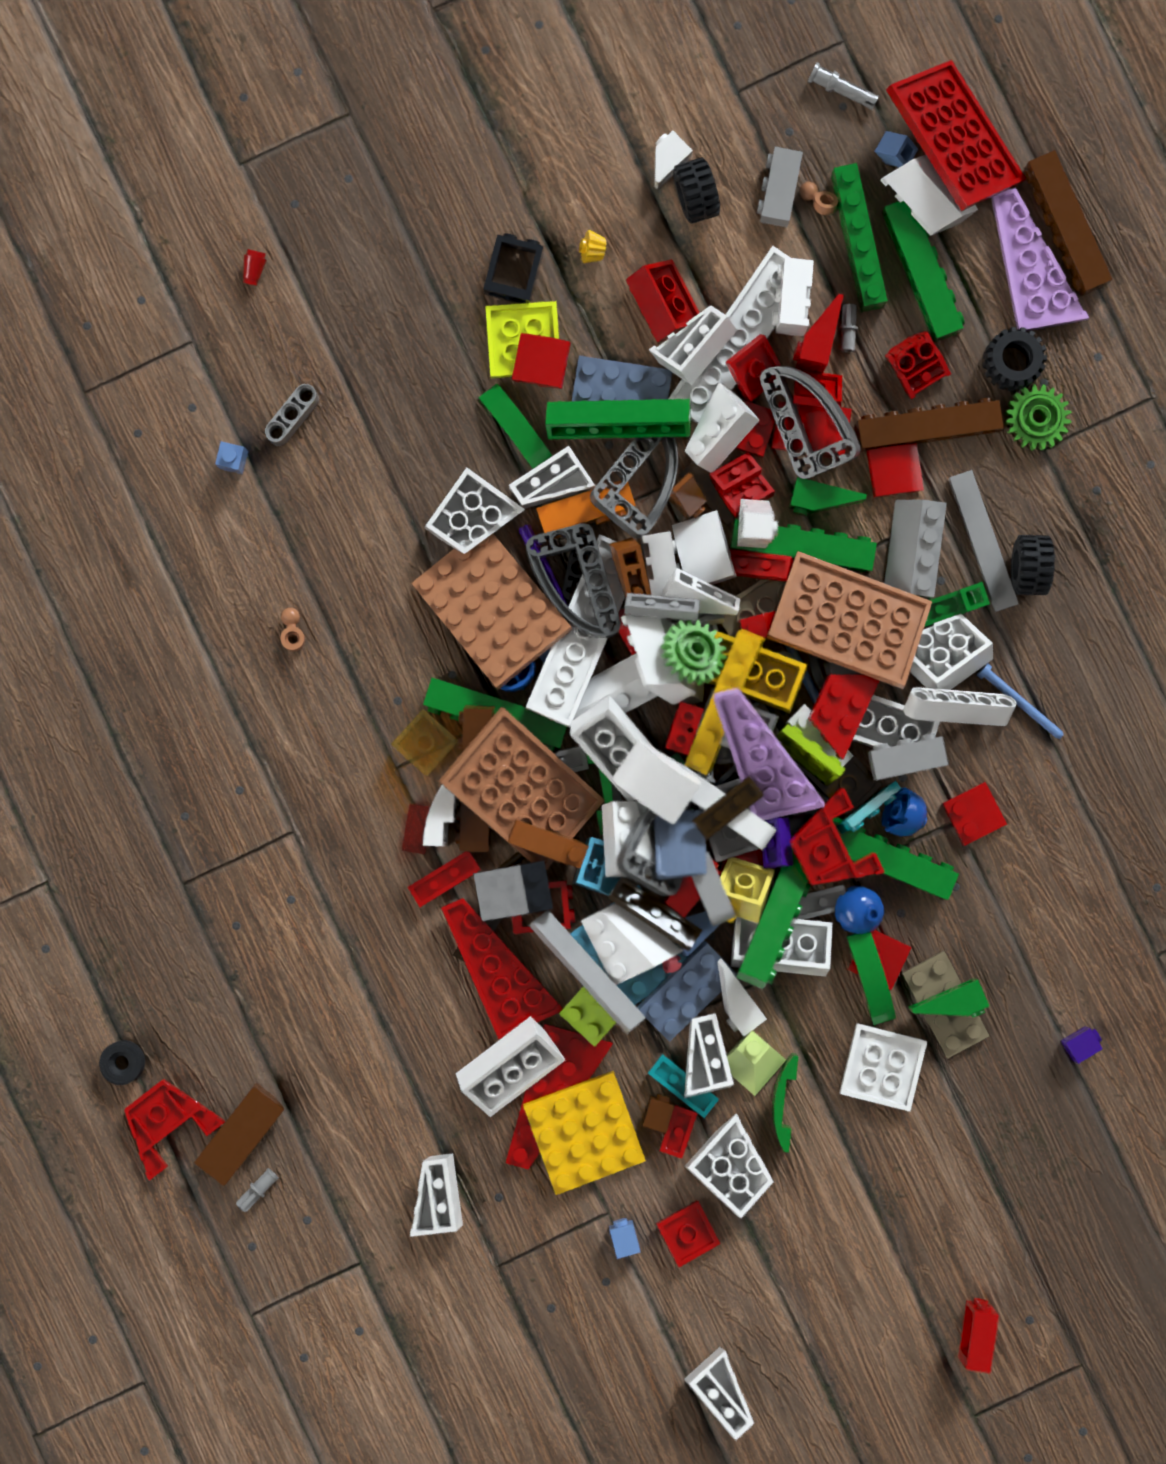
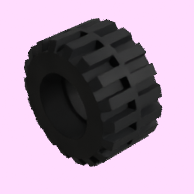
[673,157,720,224]
[982,327,1047,391]
[1011,535,1055,595]

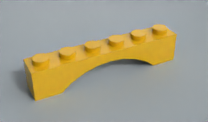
[684,629,765,775]

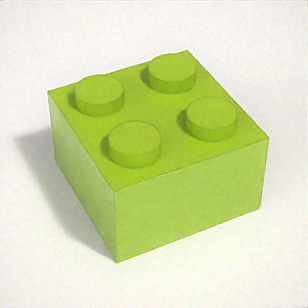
[559,986,616,1047]

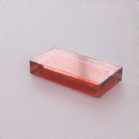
[402,803,431,854]

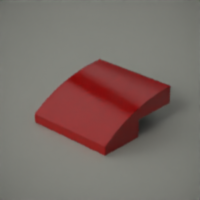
[512,333,571,389]
[866,444,924,498]
[709,452,775,518]

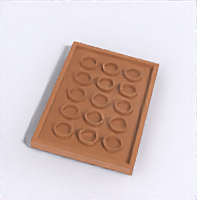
[411,534,573,690]
[767,551,932,689]
[438,707,604,870]

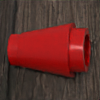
[243,249,267,286]

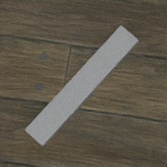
[948,470,1019,612]
[529,910,646,1034]

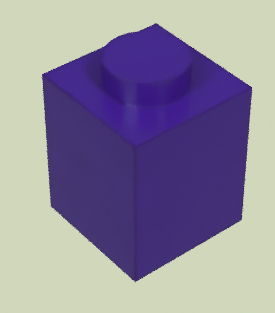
[1061,1026,1103,1064]

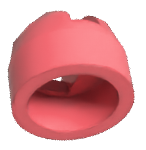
[662,955,682,973]

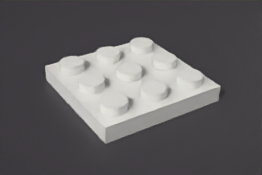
[839,1023,927,1111]

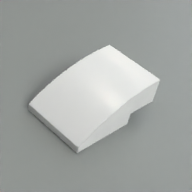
[672,510,737,585]
[612,739,700,825]
[423,785,459,846]

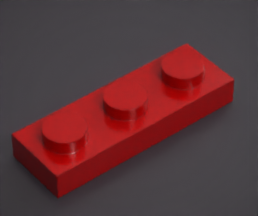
[729,549,793,582]
[407,851,481,907]

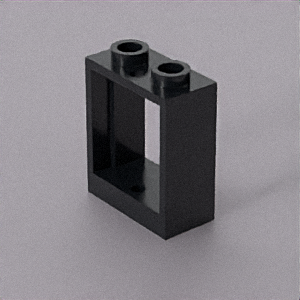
[483,233,544,304]

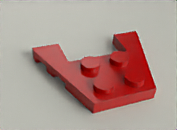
[789,788,885,885]
[124,1079,225,1181]

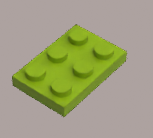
[775,724,845,786]

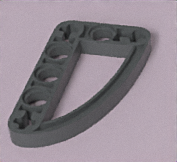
[760,366,860,479]
[590,437,678,539]
[526,523,621,638]
[617,801,699,897]

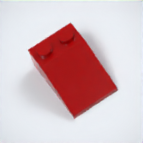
[792,294,843,373]
[771,402,852,459]

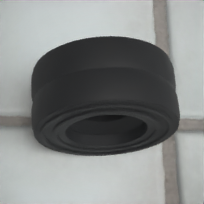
[99,1040,145,1085]

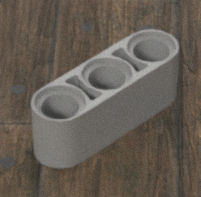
[265,384,319,446]
[691,852,736,926]

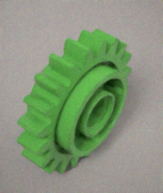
[1004,384,1072,451]
[661,620,727,685]

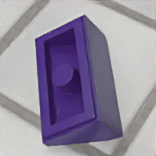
[762,817,793,869]

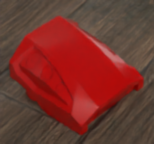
[885,331,951,399]

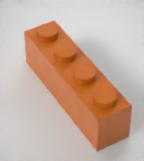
[536,480,636,540]

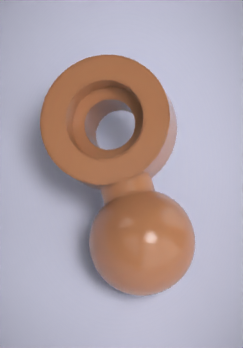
[799,182,838,215]
[280,607,305,652]

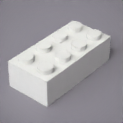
[570,695,655,801]
[852,695,940,748]

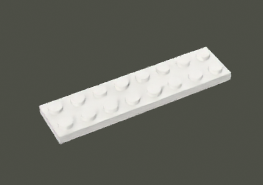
[669,246,791,424]
[525,535,643,727]

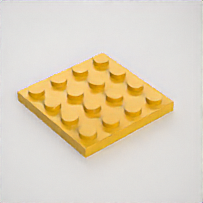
[523,1071,646,1195]

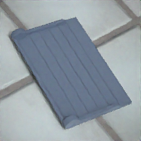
[654,810,707,879]

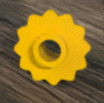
[579,230,606,263]

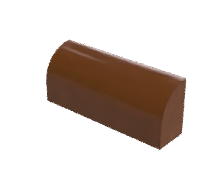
[194,1083,284,1186]

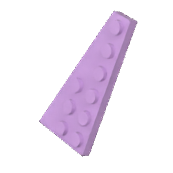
[991,188,1089,331]
[714,688,825,820]

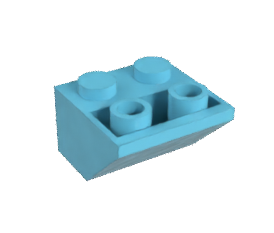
[572,837,625,896]

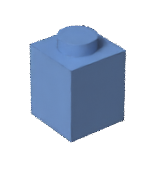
[875,131,918,167]
[215,441,248,474]
[609,1218,641,1259]

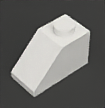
[654,131,693,190]

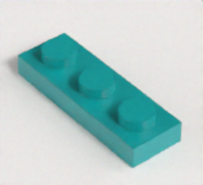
[837,781,901,834]
[647,1054,719,1118]

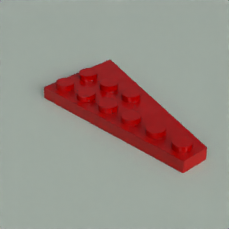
[441,898,563,1039]
[505,1023,613,1170]

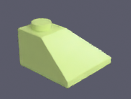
[726,1030,786,1096]

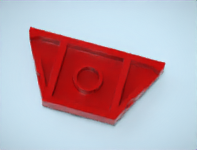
[808,674,880,760]

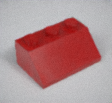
[625,259,700,343]

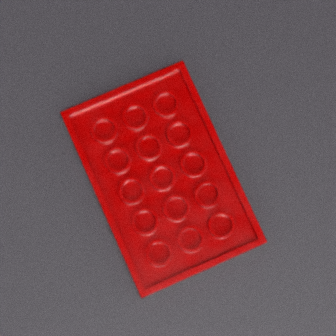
[886,60,1026,211]

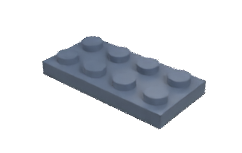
[572,356,672,401]
[637,941,737,1042]

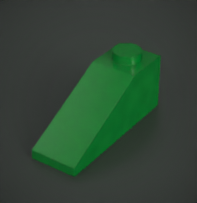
[788,477,867,516]
[908,978,990,1018]

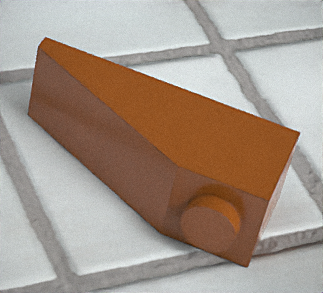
[669,473,707,520]
[610,537,651,600]
[507,819,589,869]

